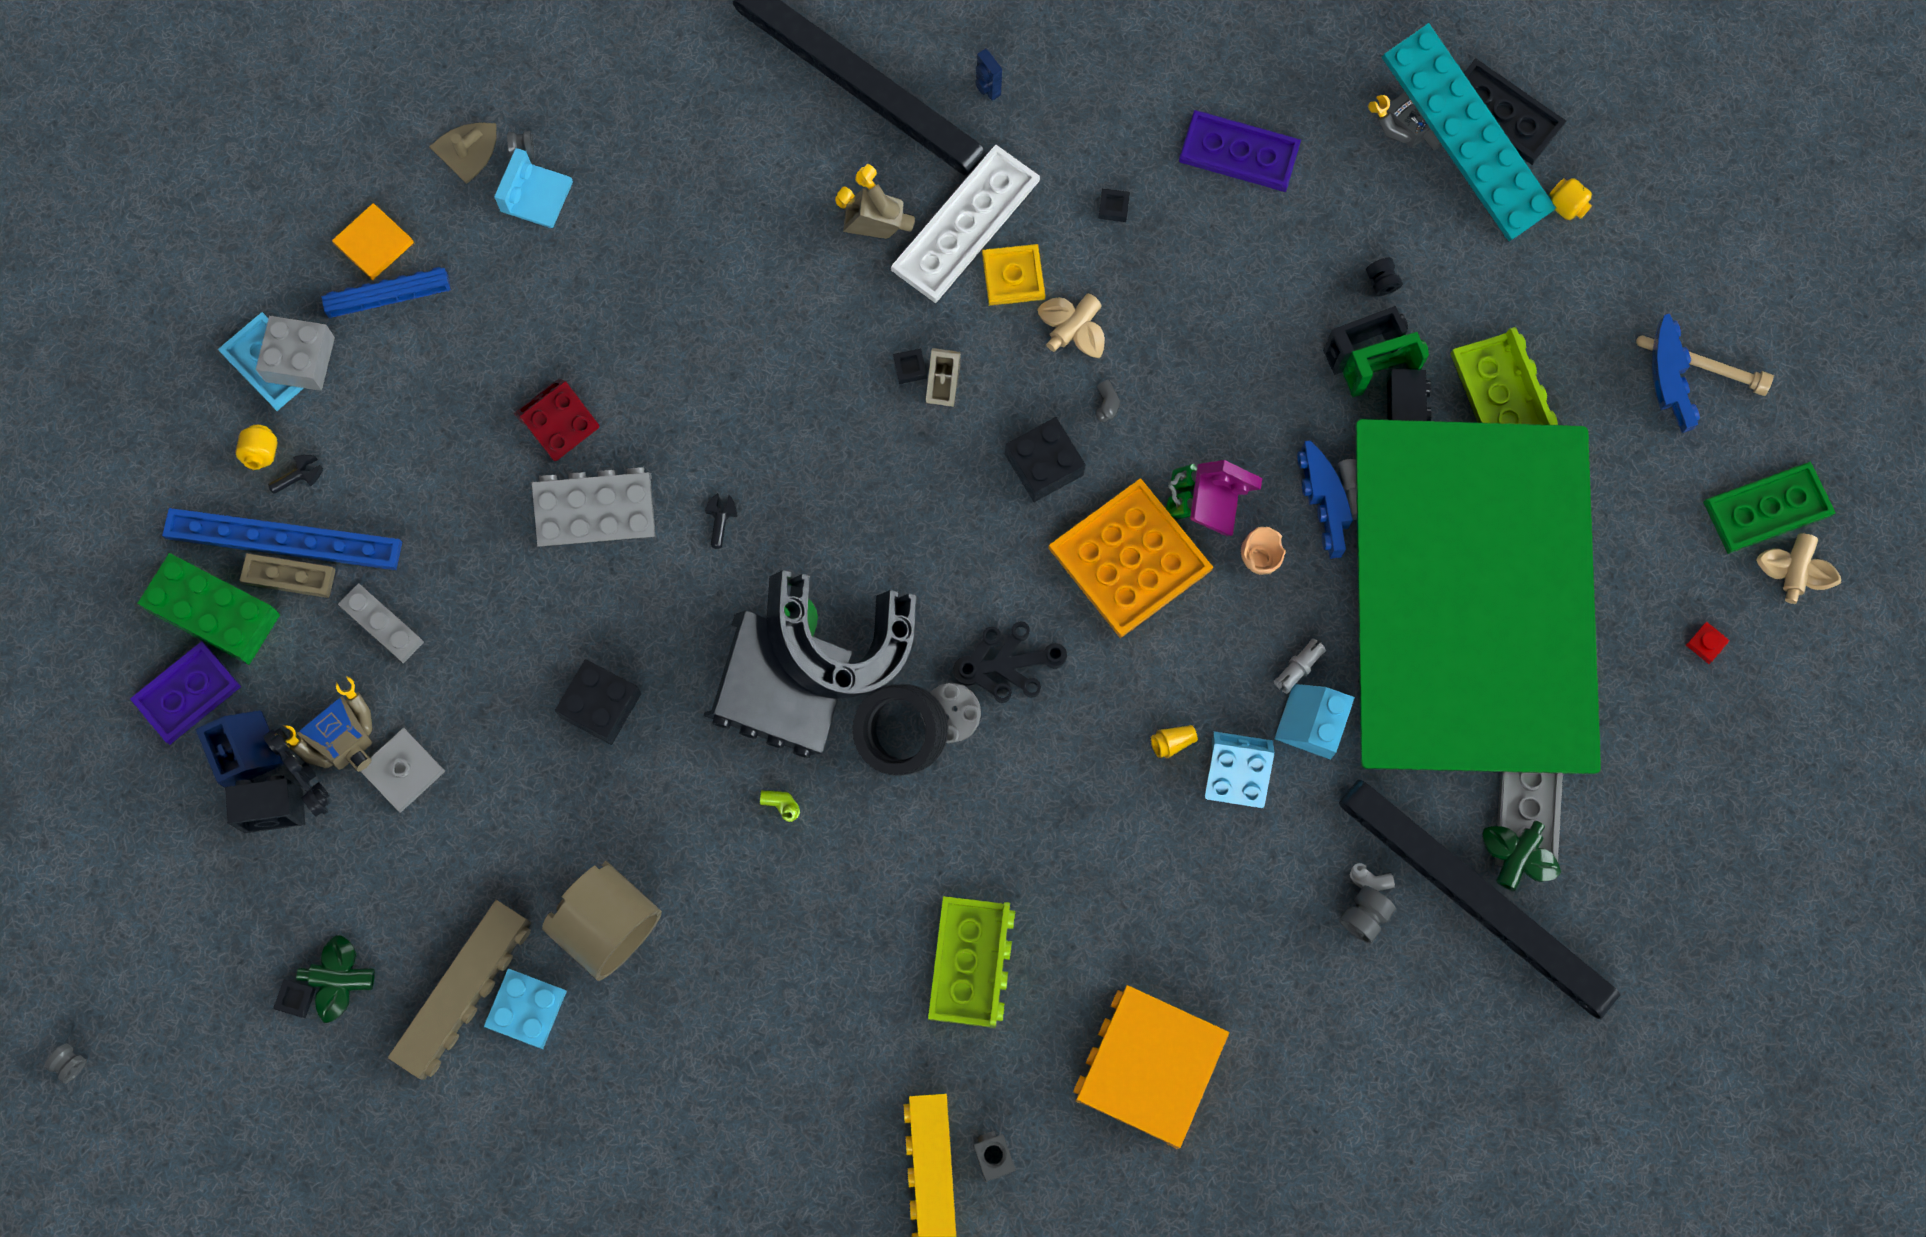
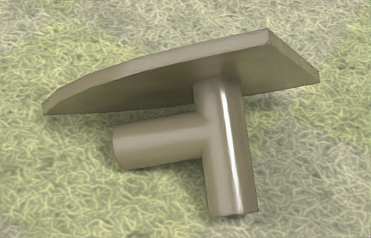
[429,123,496,184]

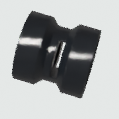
[1366,257,1403,296]

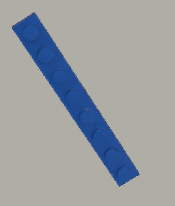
[162,508,402,570]

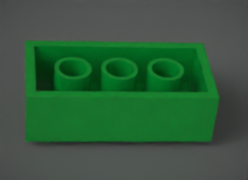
[137,553,280,665]

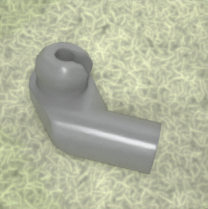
[1350,863,1395,891]

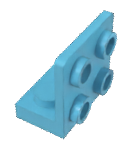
[494,148,573,228]
[1205,731,1275,808]

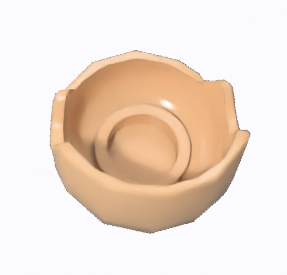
[1241,527,1286,575]

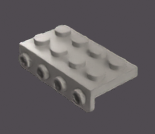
[532,467,656,547]

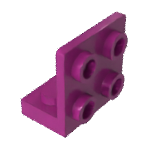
[1190,460,1262,536]

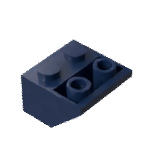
[195,710,284,788]

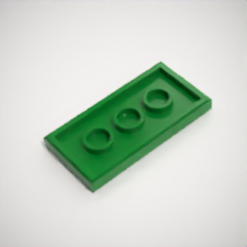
[1703,461,1836,554]

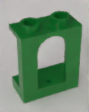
[1343,332,1429,398]

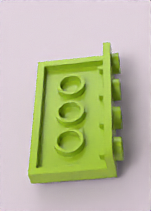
[1450,327,1558,425]
[928,896,1015,1028]

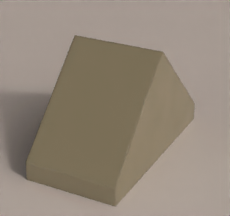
[926,348,961,407]

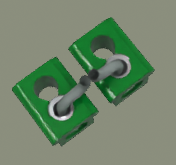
[1166,464,1197,519]

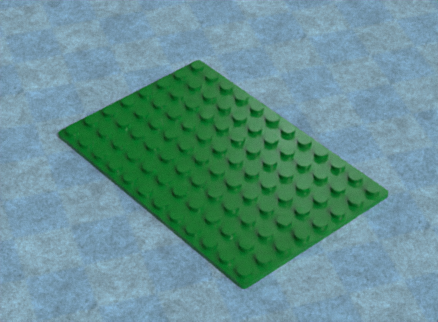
[1355,419,1601,774]

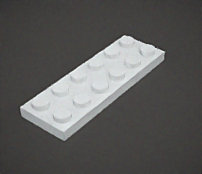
[891,145,1040,303]

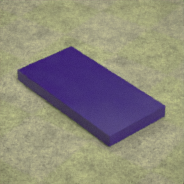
[1179,110,1301,192]

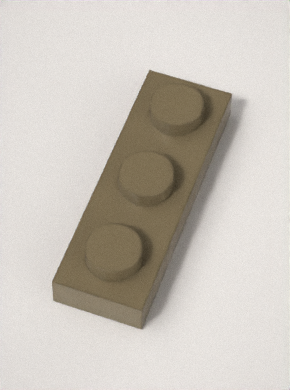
[240,553,336,598]

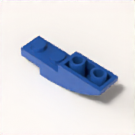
[1652,313,1700,433]
[1297,441,1353,559]

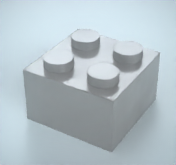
[256,316,335,391]

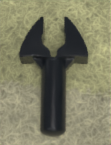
[268,455,323,494]
[705,493,738,549]

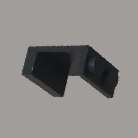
[1323,306,1408,375]

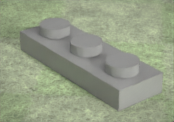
[338,583,424,663]

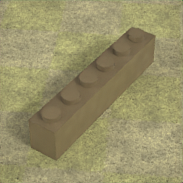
[388,900,531,1080]

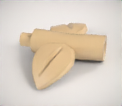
[1037,294,1105,358]
[1756,533,1841,604]

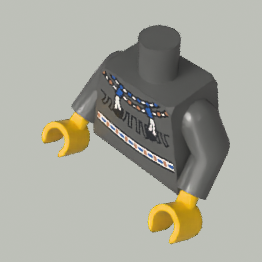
[1368,92,1442,151]

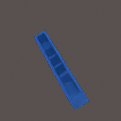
[321,267,451,318]

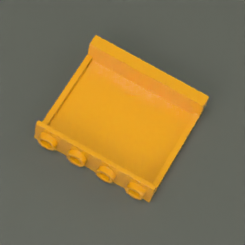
[1073,985,1230,1149]

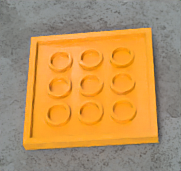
[1048,478,1213,639]

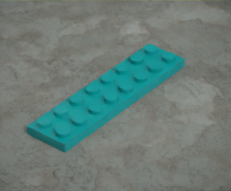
[1381,23,1556,241]

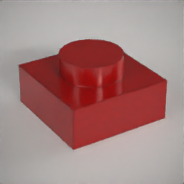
[1686,622,1730,664]

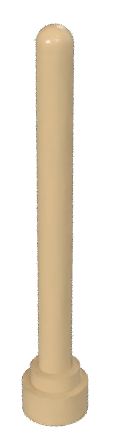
[1636,336,1774,396]

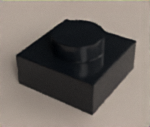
[1098,188,1130,222]
[893,348,927,384]
[273,979,316,1018]

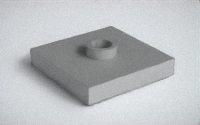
[361,728,445,813]

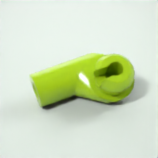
[760,790,800,822]

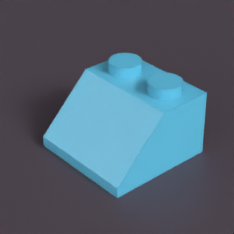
[1274,684,1355,760]

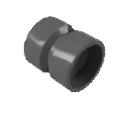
[1339,885,1396,944]

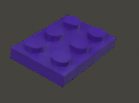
[130,641,241,745]

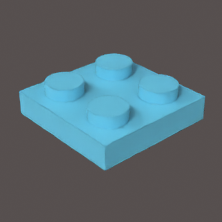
[484,968,567,1049]

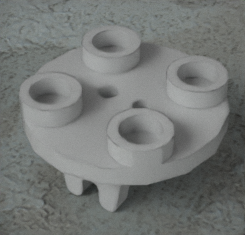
[920,683,981,743]

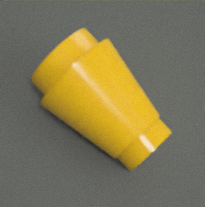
[1151,725,1198,758]

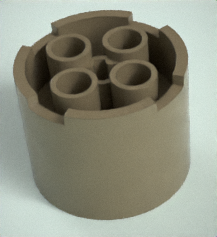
[542,861,662,981]

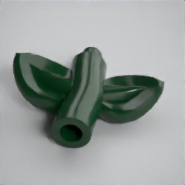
[1482,821,1561,891]
[296,935,375,1023]

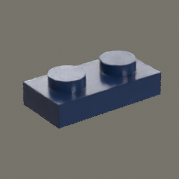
[975,48,1002,101]

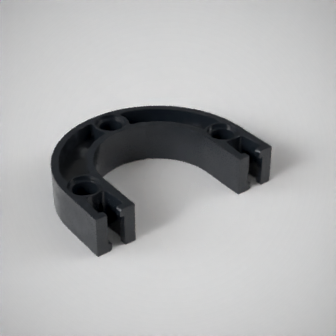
[767,570,916,698]

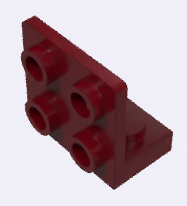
[513,379,599,461]

